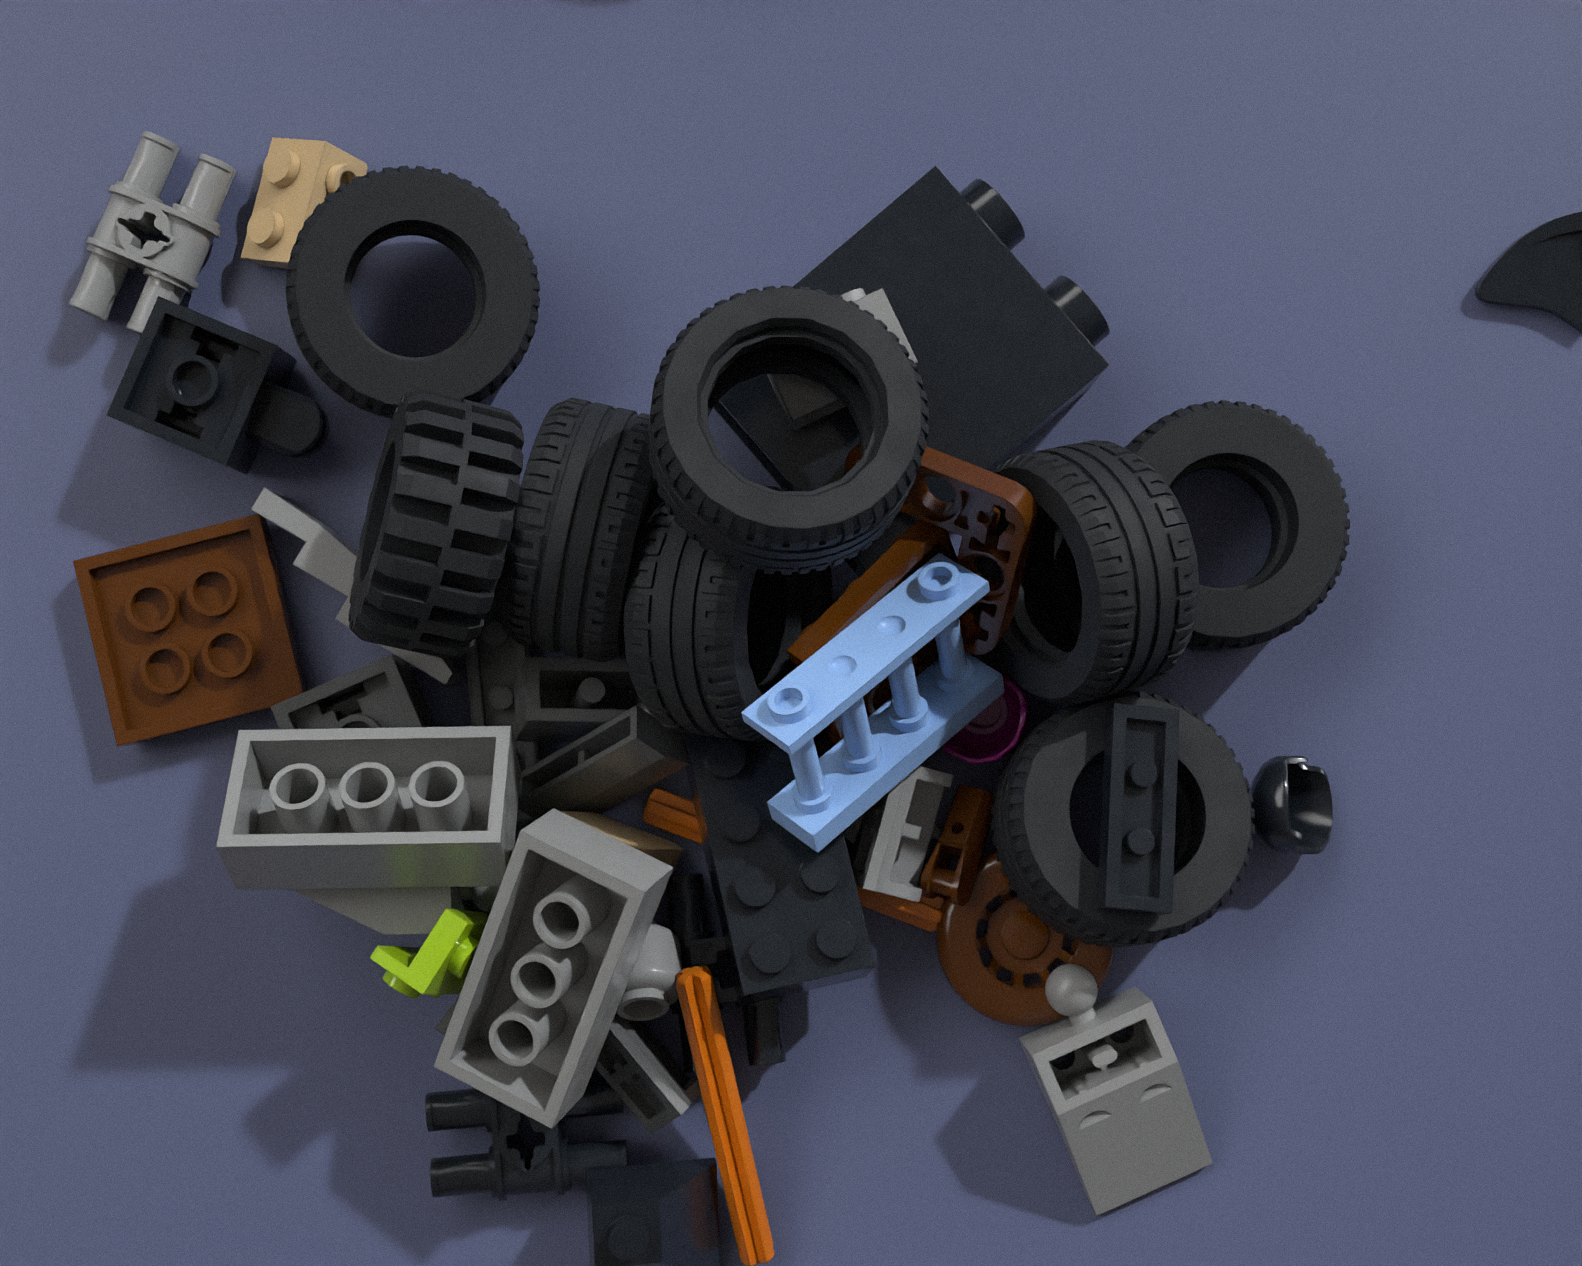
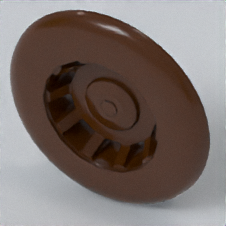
[936,851,1115,1027]

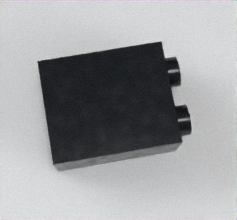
[713,166,1110,577]

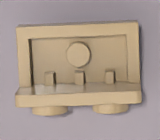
[240,137,368,269]

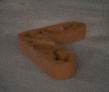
[845,441,1038,655]

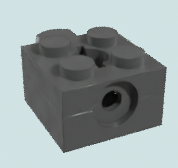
[271,654,436,729]

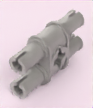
[69,131,238,335]

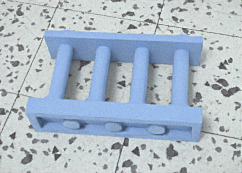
[741,553,1005,853]

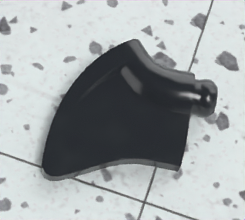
[1475,212,1582,333]

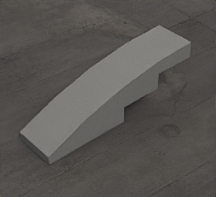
[251,487,463,686]

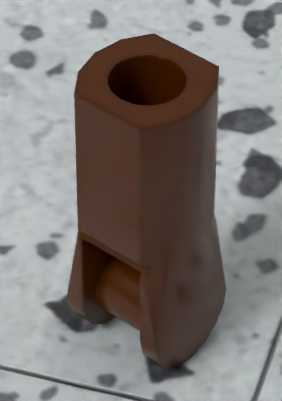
[920,785,995,906]

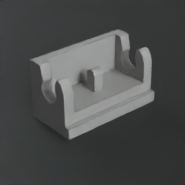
[851,766,954,902]

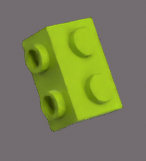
[370,908,490,999]

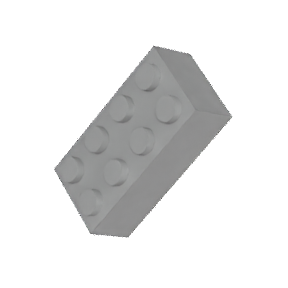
[216,726,521,890]
[434,808,673,1129]

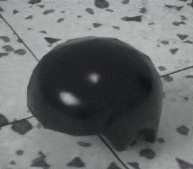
[1250,756,1333,854]

